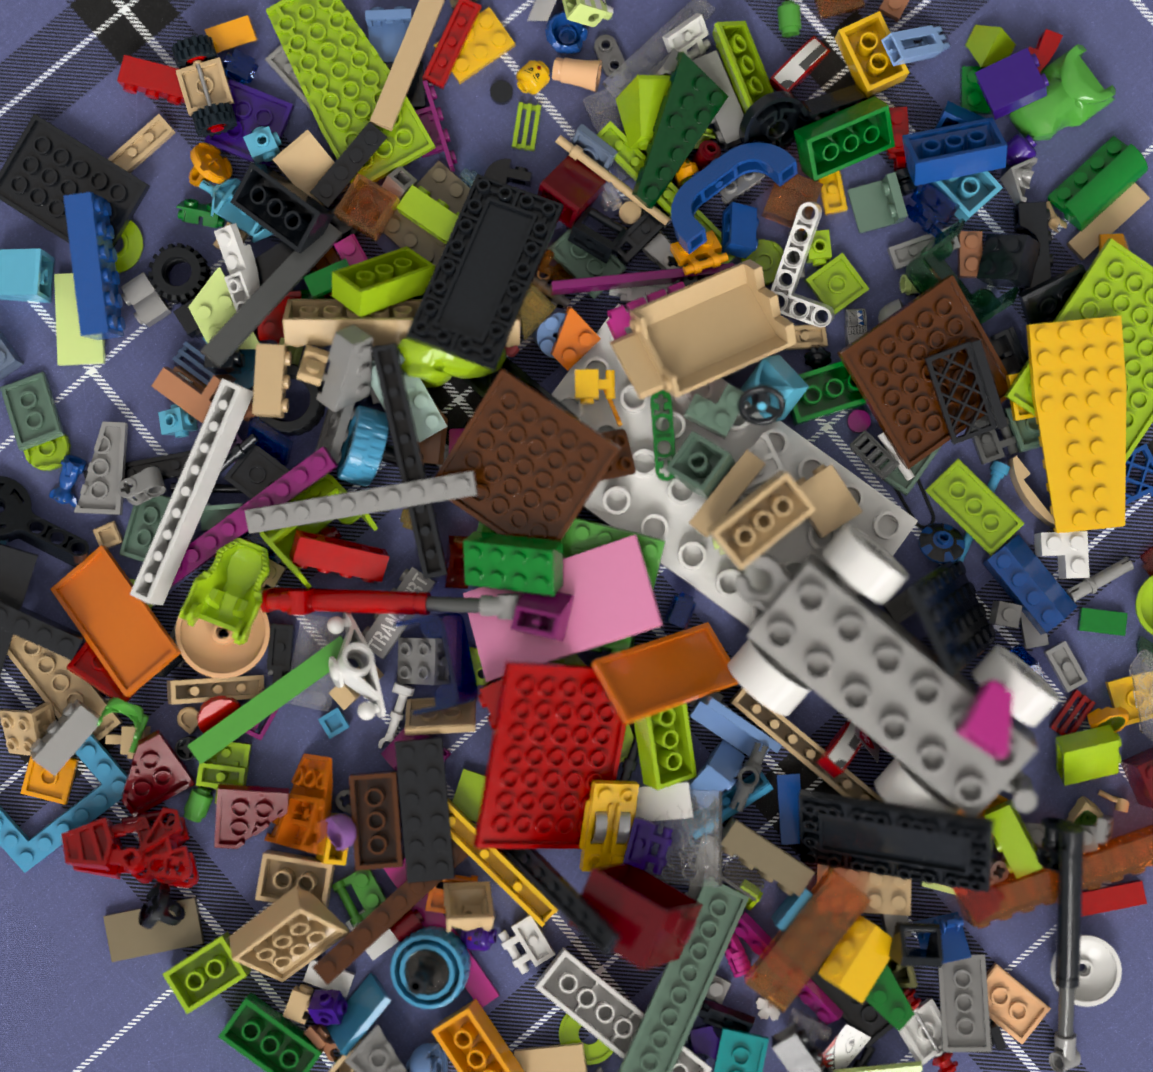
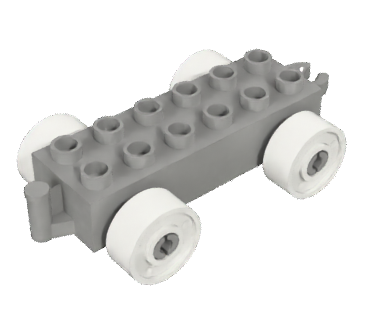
[728,524,1060,817]

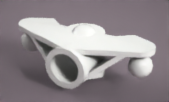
[327,612,386,720]

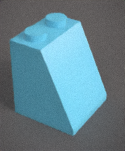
[0,248,55,303]

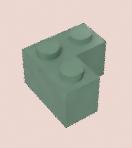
[683,384,744,439]

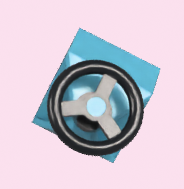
[738,355,809,426]

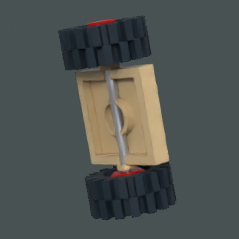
[171,35,237,137]

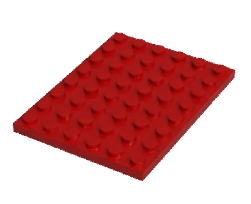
[474,661,626,849]

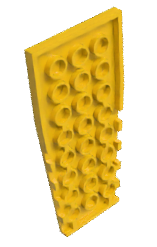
[1026,316,1126,533]

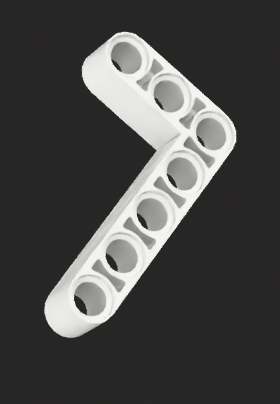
[771,201,835,327]

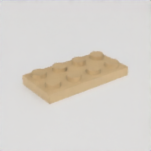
[816,864,912,916]

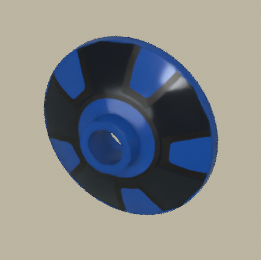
[919,523,965,564]

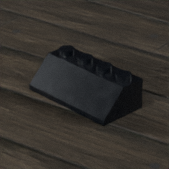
[230,162,335,253]

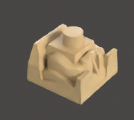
[443,881,494,932]

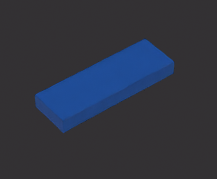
[776,773,801,845]

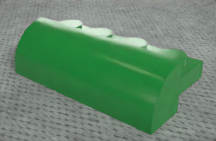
[1048,136,1148,232]

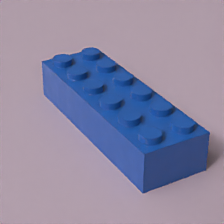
[64,192,126,340]

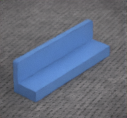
[689,695,782,757]

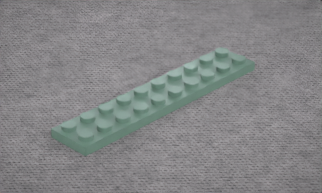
[618,877,749,1072]

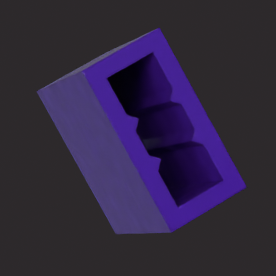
[975,48,1049,120]

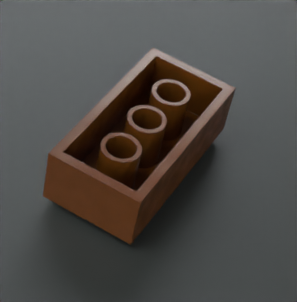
[349,770,404,871]

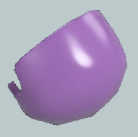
[326,814,357,850]

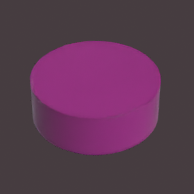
[847,410,871,433]

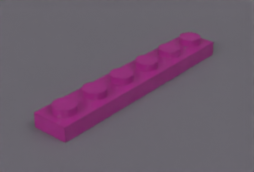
[735,912,843,1025]

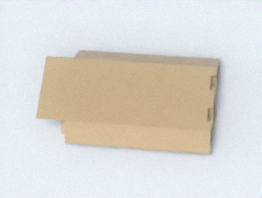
[609,259,797,400]

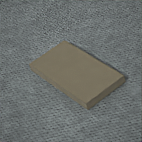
[103,897,205,962]

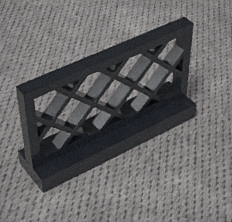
[924,337,1008,445]

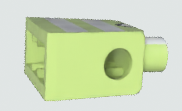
[562,0,613,27]

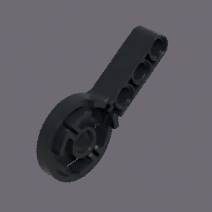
[739,85,869,149]
[0,476,89,567]

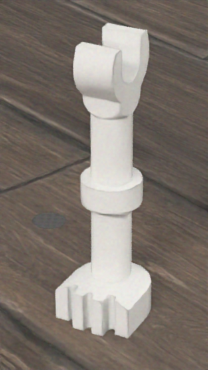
[378,682,415,748]

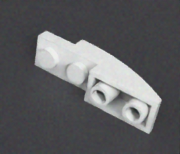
[214,223,260,312]

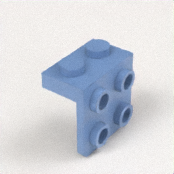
[365,6,413,64]

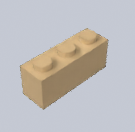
[252,344,292,418]

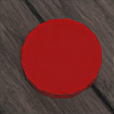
[197,695,242,734]

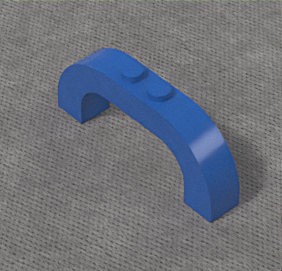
[671,142,798,254]

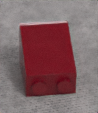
[537,155,607,229]
[1121,747,1153,809]

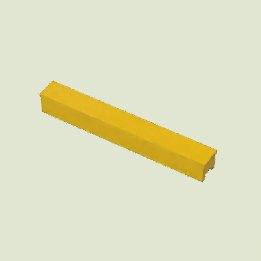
[448,798,558,927]

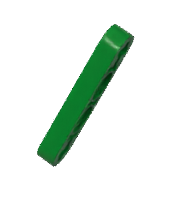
[650,390,676,482]

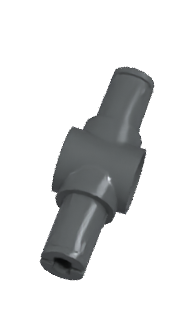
[729,742,769,813]

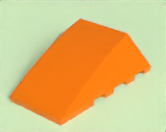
[264,753,333,856]

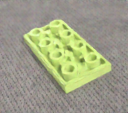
[54,273,106,366]

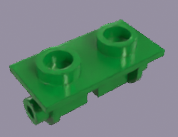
[176,199,225,229]

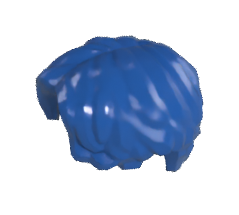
[545,11,588,54]

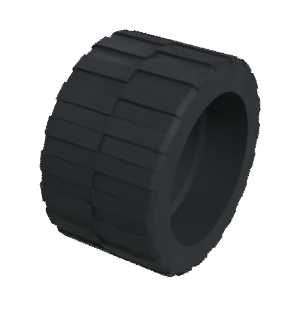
[251,364,326,436]

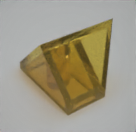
[520,284,557,341]

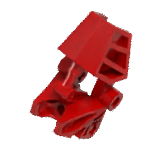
[61,808,199,888]

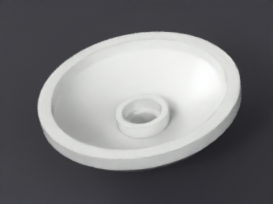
[1050,935,1122,1007]

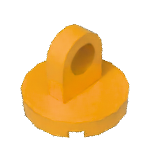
[189,142,232,187]

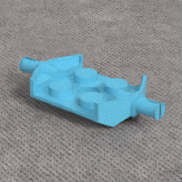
[199,178,272,243]

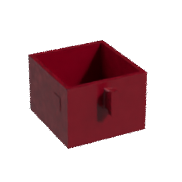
[568,863,703,970]

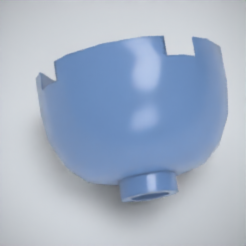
[406,1043,448,1072]

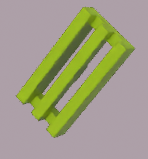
[512,102,541,152]

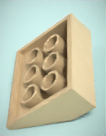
[229,886,350,983]

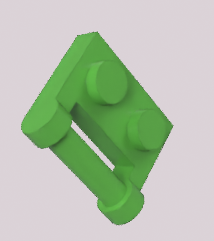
[332,869,387,927]

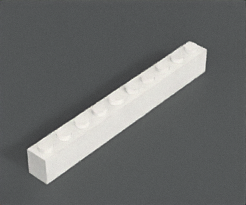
[130,379,253,605]

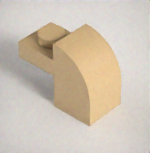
[297,344,330,386]

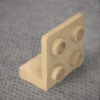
[0,702,56,756]

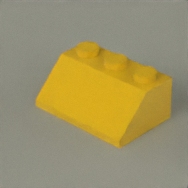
[818,913,892,1004]

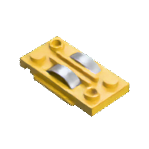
[579,780,639,871]

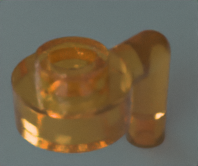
[538,250,574,281]

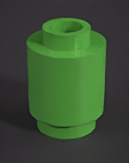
[777,1,802,37]
[184,786,214,822]

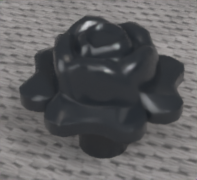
[804,347,832,370]

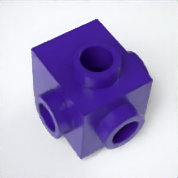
[307,990,348,1025]

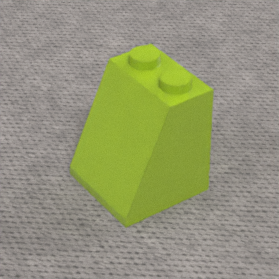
[615,75,671,150]

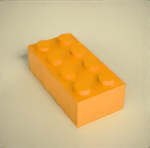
[431,999,525,1072]

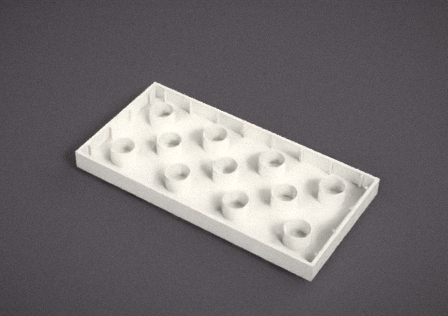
[551,303,918,628]

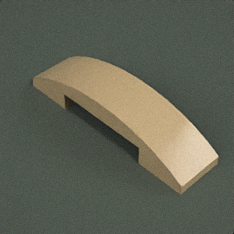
[1007,456,1055,528]

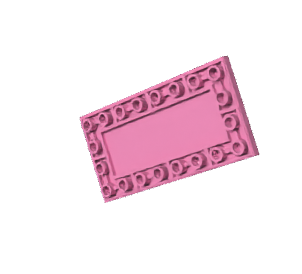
[463,535,663,682]

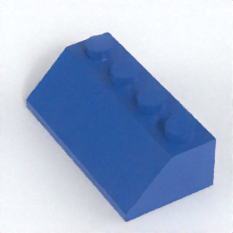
[902,117,1007,186]
[982,534,1078,635]

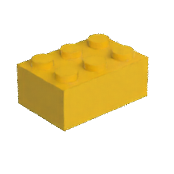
[835,11,909,97]

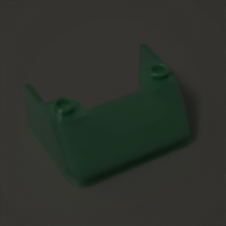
[905,218,1019,324]

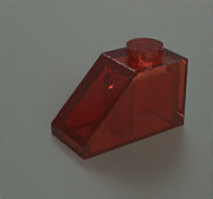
[445,535,469,589]

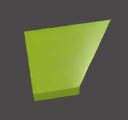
[965,25,1016,67]

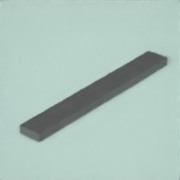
[201,224,342,368]

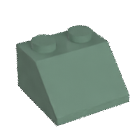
[665,431,736,500]

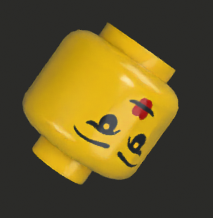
[516,60,550,95]

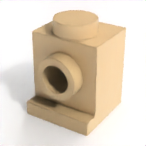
[283,984,314,1025]

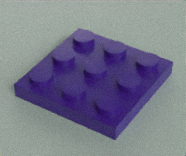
[204,79,294,167]

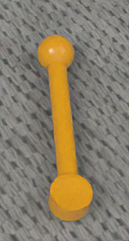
[603,390,623,427]

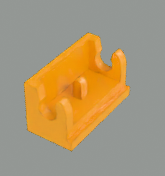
[204,15,258,54]

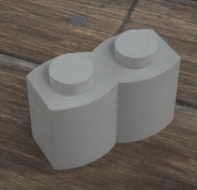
[121,272,172,328]

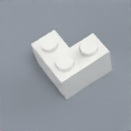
[1034,531,1090,579]

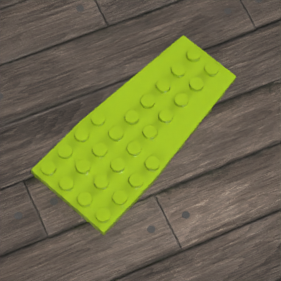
[266,0,436,193]

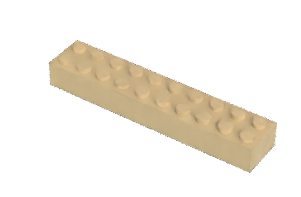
[283,299,520,347]

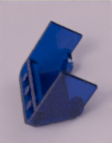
[393,612,478,715]

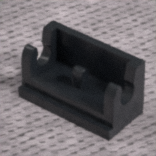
[989,326,1028,375]

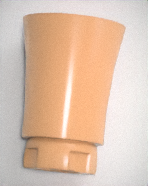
[552,57,602,92]

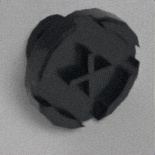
[138,883,185,929]

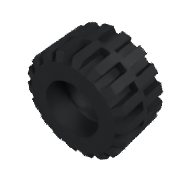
[148,243,211,305]

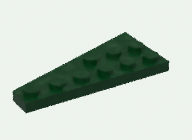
[632,52,729,209]

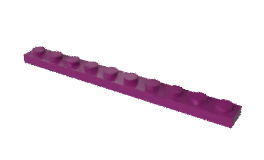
[171,447,338,588]

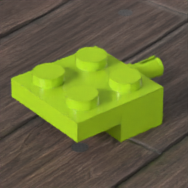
[196,742,252,804]

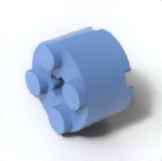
[532,308,567,358]

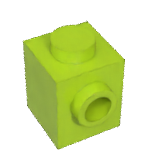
[803,229,832,266]

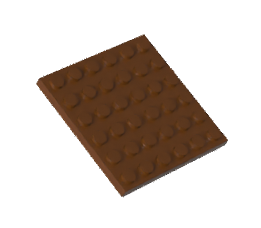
[837,275,1009,469]
[435,369,621,541]

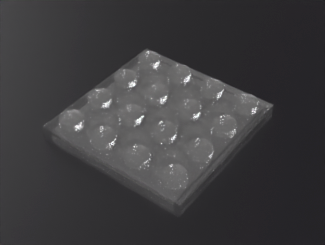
[645,789,722,887]

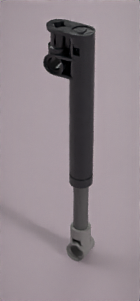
[1036,817,1084,1072]

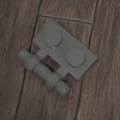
[970,415,1019,465]

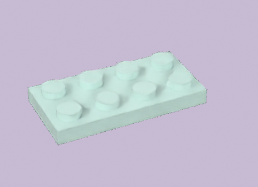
[371,348,448,443]

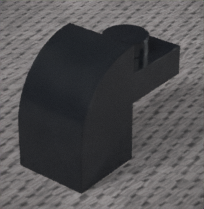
[484,159,532,187]

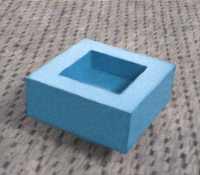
[318,707,351,739]

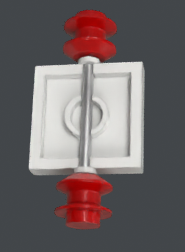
[898,988,958,1072]

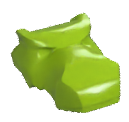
[398,338,506,388]
[179,538,270,645]

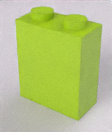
[1055,725,1122,786]

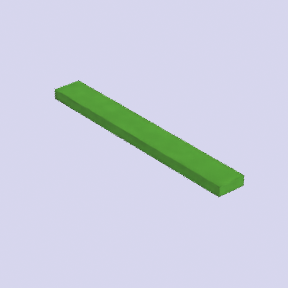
[187,636,344,764]

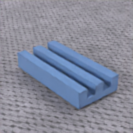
[172,341,220,385]

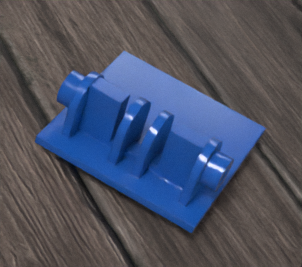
[913,912,972,964]

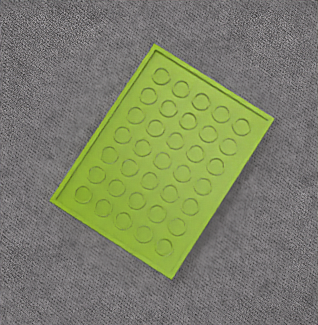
[1005,238,1153,461]

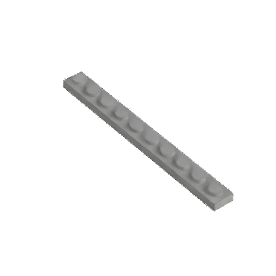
[245,471,478,534]

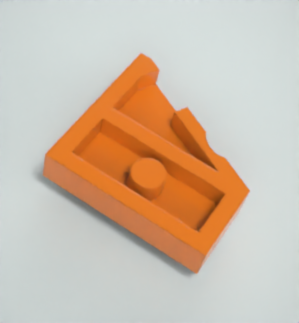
[551,306,601,371]

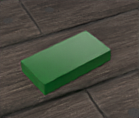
[303,258,349,300]
[1077,608,1128,636]

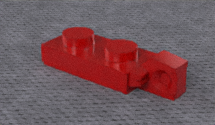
[886,107,909,171]

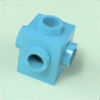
[243,126,282,163]
[158,404,198,438]

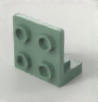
[847,172,908,234]

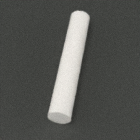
[878,432,915,481]

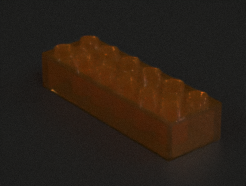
[744,867,871,1013]

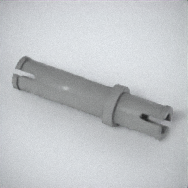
[1066,557,1134,602]

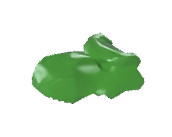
[1009,44,1116,141]

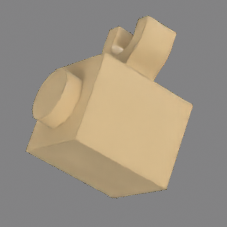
[105,725,151,759]

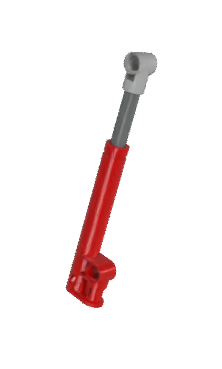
[261,587,519,620]

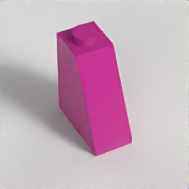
[956,680,1013,760]

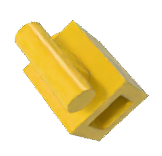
[575,369,615,404]

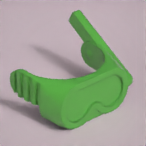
[96,698,149,753]

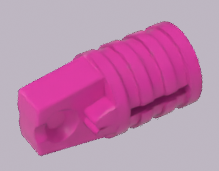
[725,932,753,978]

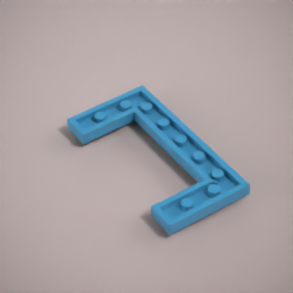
[0,734,128,873]

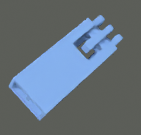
[881,25,950,66]

